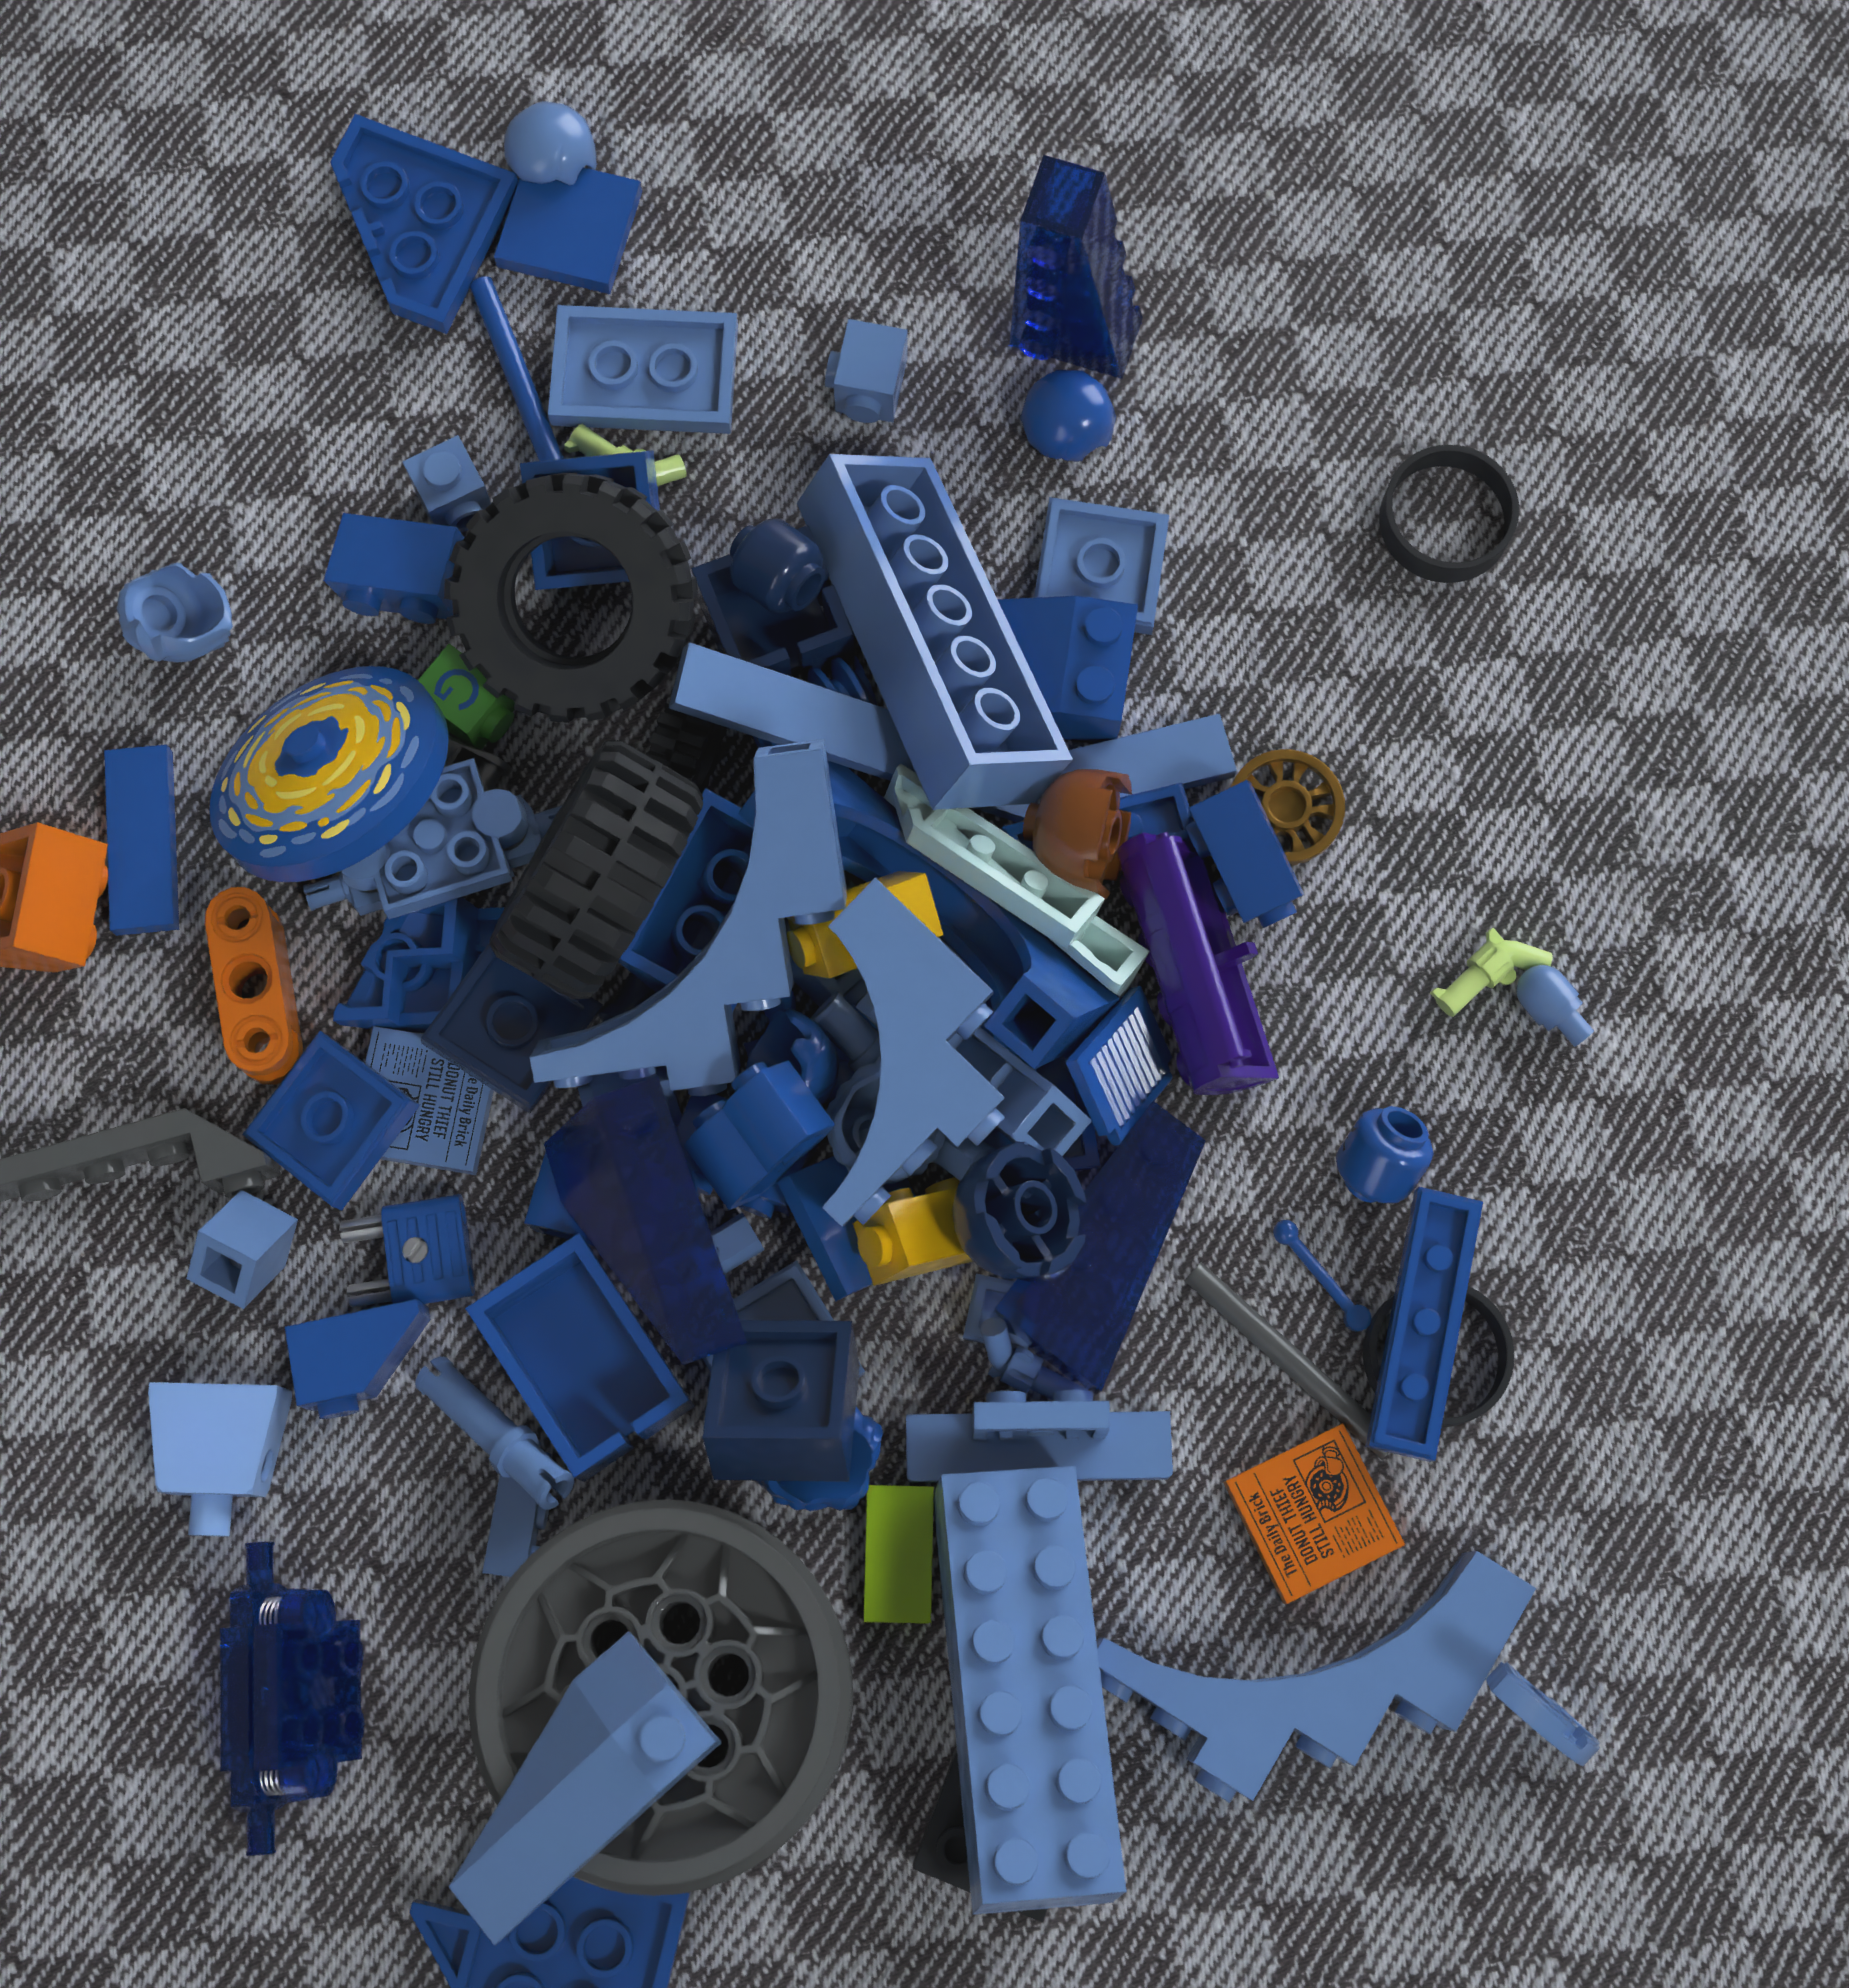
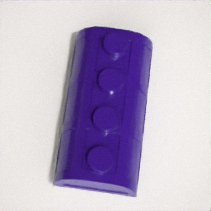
[1117,832,1279,1095]

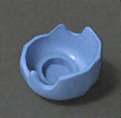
[504,101,597,185]

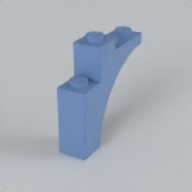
[822,877,1005,1226]

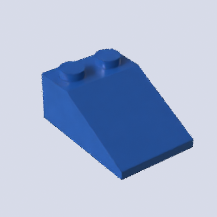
[997,596,1138,744]

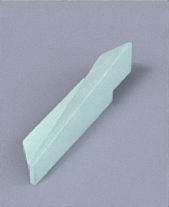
[884,764,1149,998]

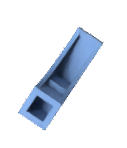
[856,993,1092,1156]

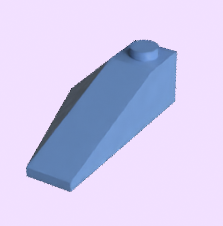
[449,1631,721,1945]

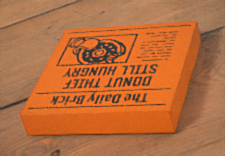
[1223,1423,1405,1604]

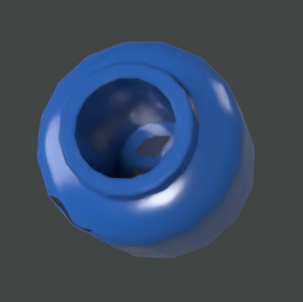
[1336,1106,1434,1204]

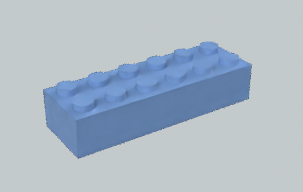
[797,454,1073,810]
[933,1466,1126,1915]

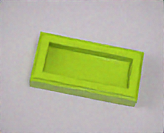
[864,1485,934,1623]

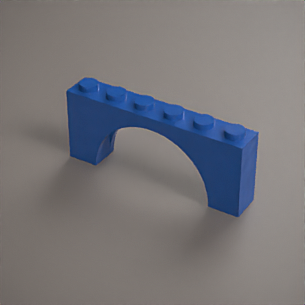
[738,760,1120,1069]

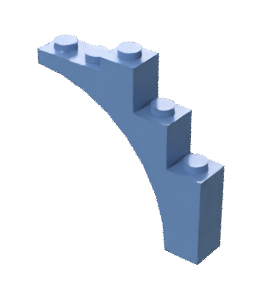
[530,739,847,1096]
[1097,1551,1536,1803]

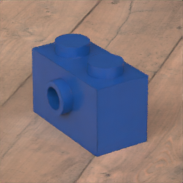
[323,513,465,624]

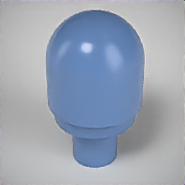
[1516,965,1594,1047]

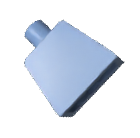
[148,1382,292,1537]

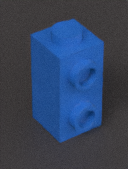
[1185,780,1305,928]

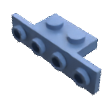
[906,1390,1173,1483]

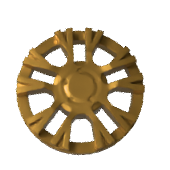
[1231,749,1345,866]

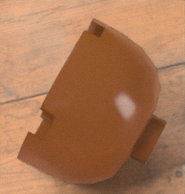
[1023,769,1132,899]

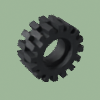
[646,696,727,794]

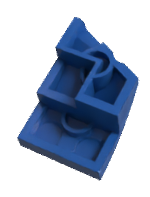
[333,896,504,1033]

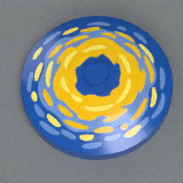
[209,666,449,882]

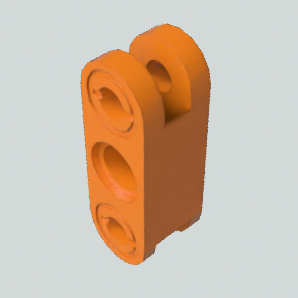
[205,887,303,1085]

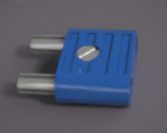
[339,1194,475,1308]

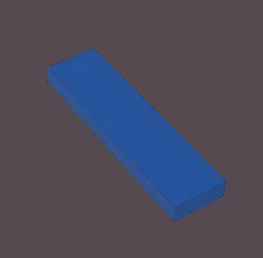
[1365,1187,1483,1462]

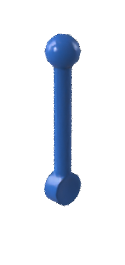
[1273,1220,1372,1332]

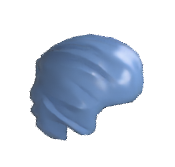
[116,562,233,663]

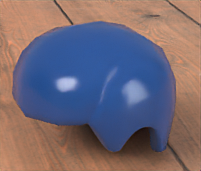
[1020,370,1116,462]

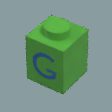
[418,644,515,749]

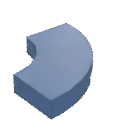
[1486,1661,1600,1766]

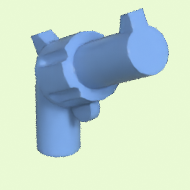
[980,1317,1088,1400]

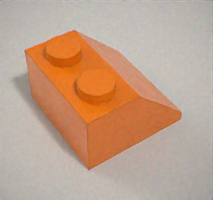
[0,822,108,973]

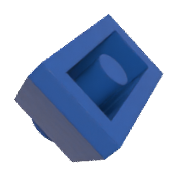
[285,1299,431,1419]

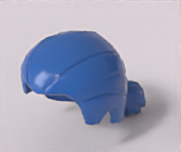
[746,990,840,1105]

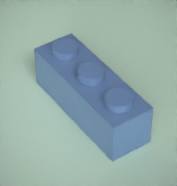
[482,1451,552,1577]

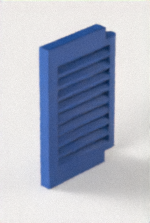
[1065,986,1173,1146]

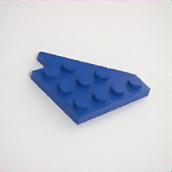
[409,1876,691,1988]

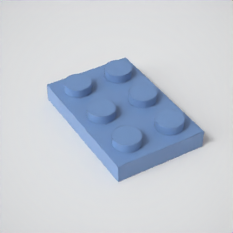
[548,305,738,434]

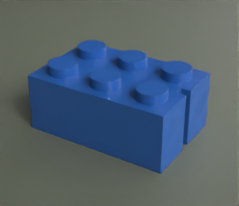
[465,1233,695,1482]

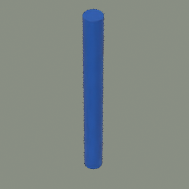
[470,276,564,461]

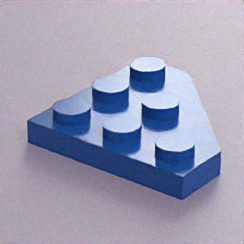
[330,114,518,334]

